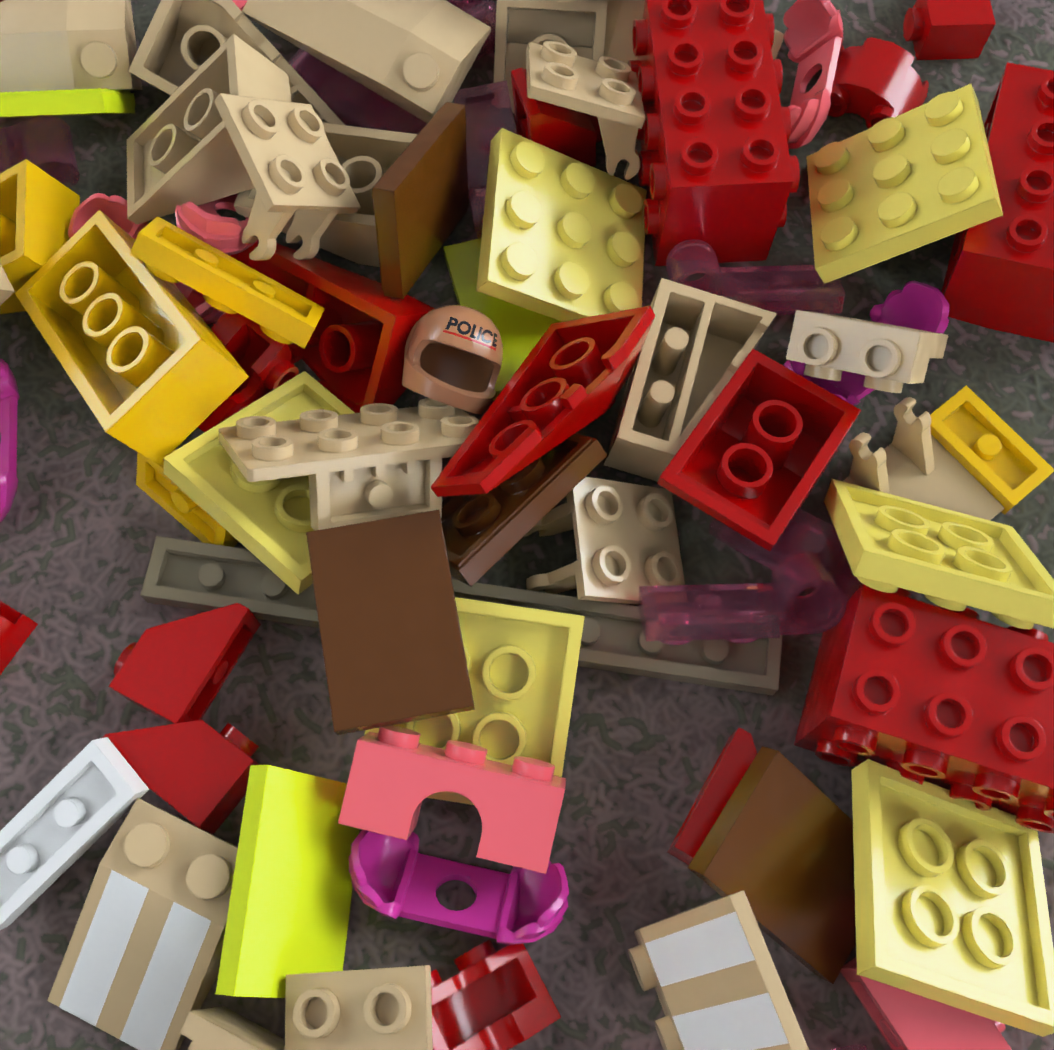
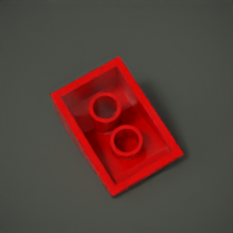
[657,349,861,552]

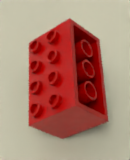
[628,0,800,266]
[941,62,1054,343]
[794,584,1054,833]

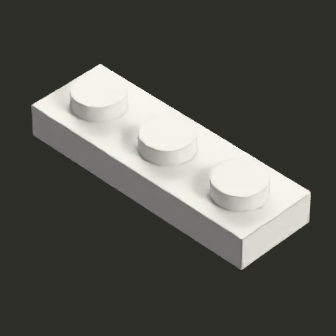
[0,737,149,930]

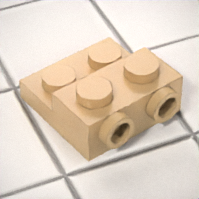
[492,0,608,113]
[786,310,948,393]

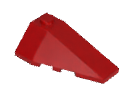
[229,240,435,413]
[431,306,655,497]

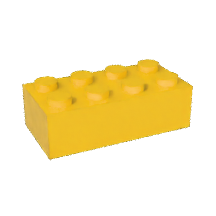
[15,210,249,465]

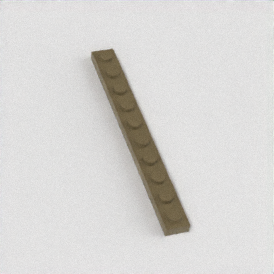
[140,536,783,696]

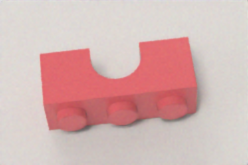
[338,725,566,874]

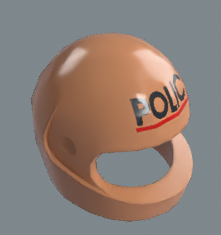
[402,305,503,415]

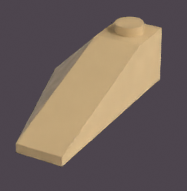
[0,0,142,92]
[128,0,345,125]
[242,0,491,123]

